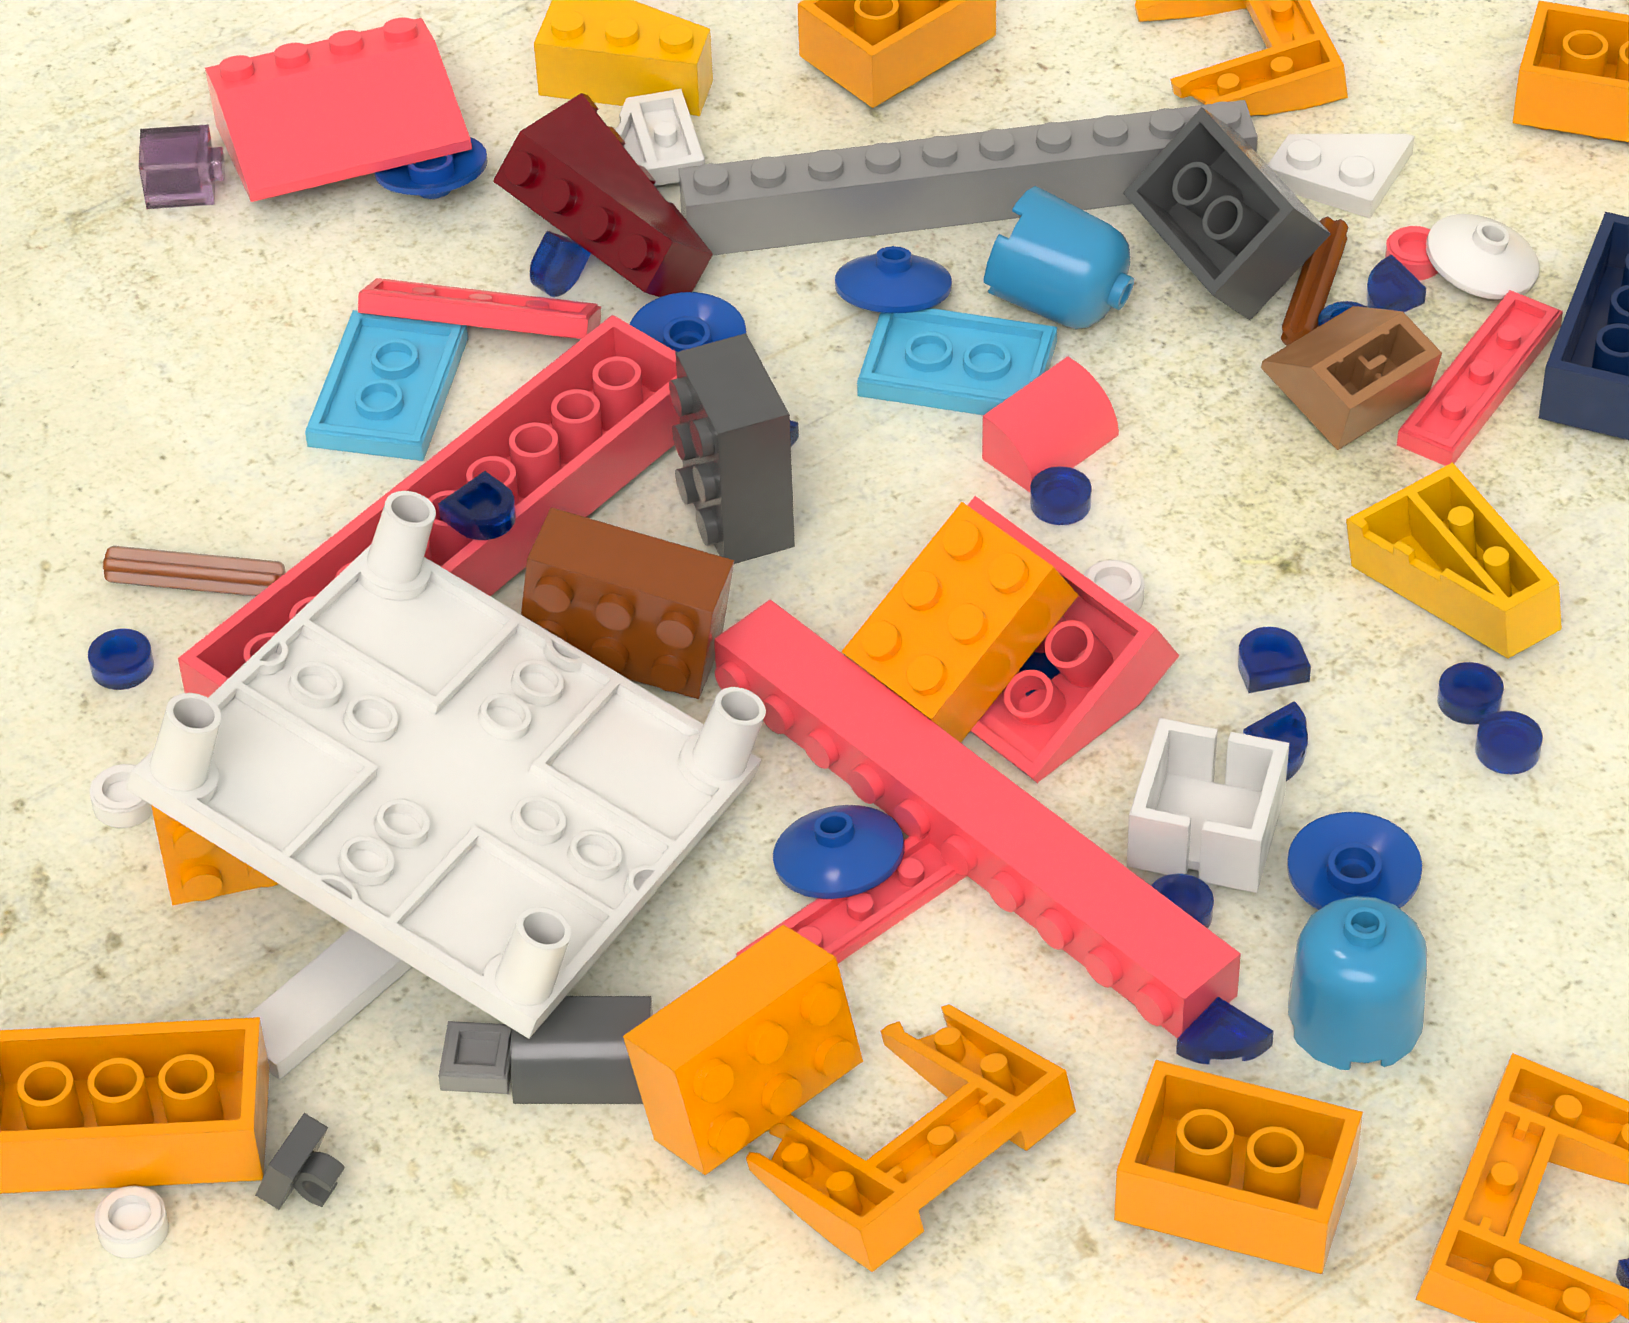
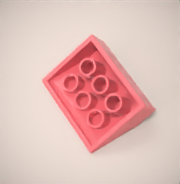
[205,17,472,202]
[968,496,1179,783]

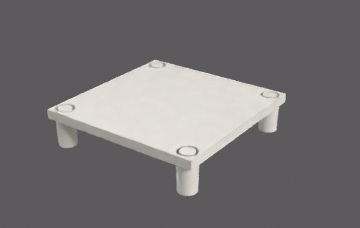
[126,491,766,1039]

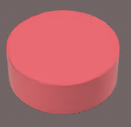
[1385,226,1438,280]

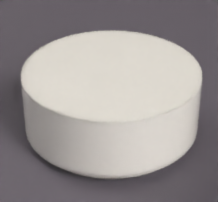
[1084,560,1144,613]
[90,764,153,828]
[94,1186,169,1258]

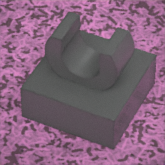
[255,1113,345,1210]

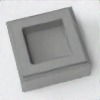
[438,1021,511,1094]

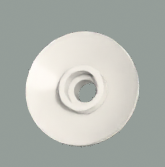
[1426,214,1539,300]

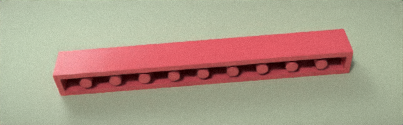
[714,600,1241,1042]

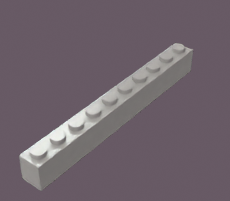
[678,100,1258,255]

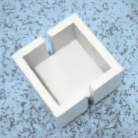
[1127,718,1289,893]

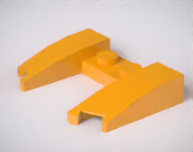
[1135,0,1348,116]
[746,1004,1076,1272]
[1415,1053,1629,1323]

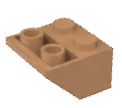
[1261,306,1442,450]

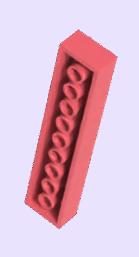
[178,315,680,698]

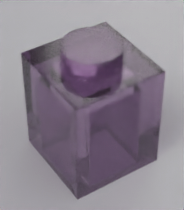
[138,124,225,209]

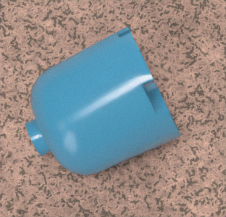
[983,186,1135,329]
[1288,896,1427,1070]

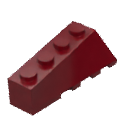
[493,93,713,297]

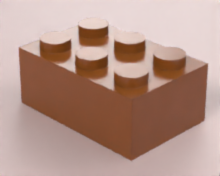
[521,507,734,699]

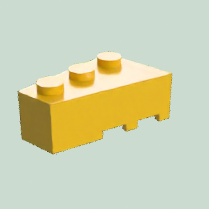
[534,0,713,116]
[1346,462,1562,658]

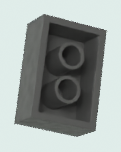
[1123,107,1331,320]
[669,333,795,564]

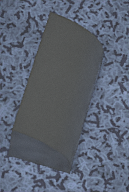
[511,996,653,1104]

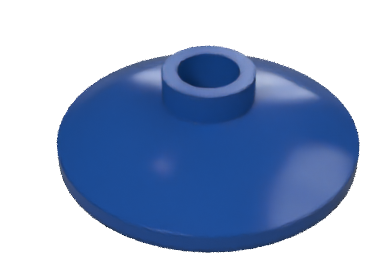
[374,137,488,199]
[835,246,952,313]
[629,292,746,352]
[773,805,905,899]
[1287,812,1422,910]

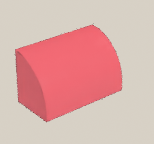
[982,356,1119,496]

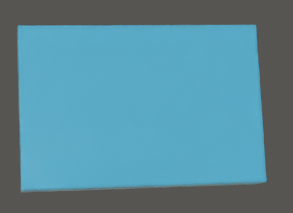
[857,308,1057,415]
[305,310,468,461]

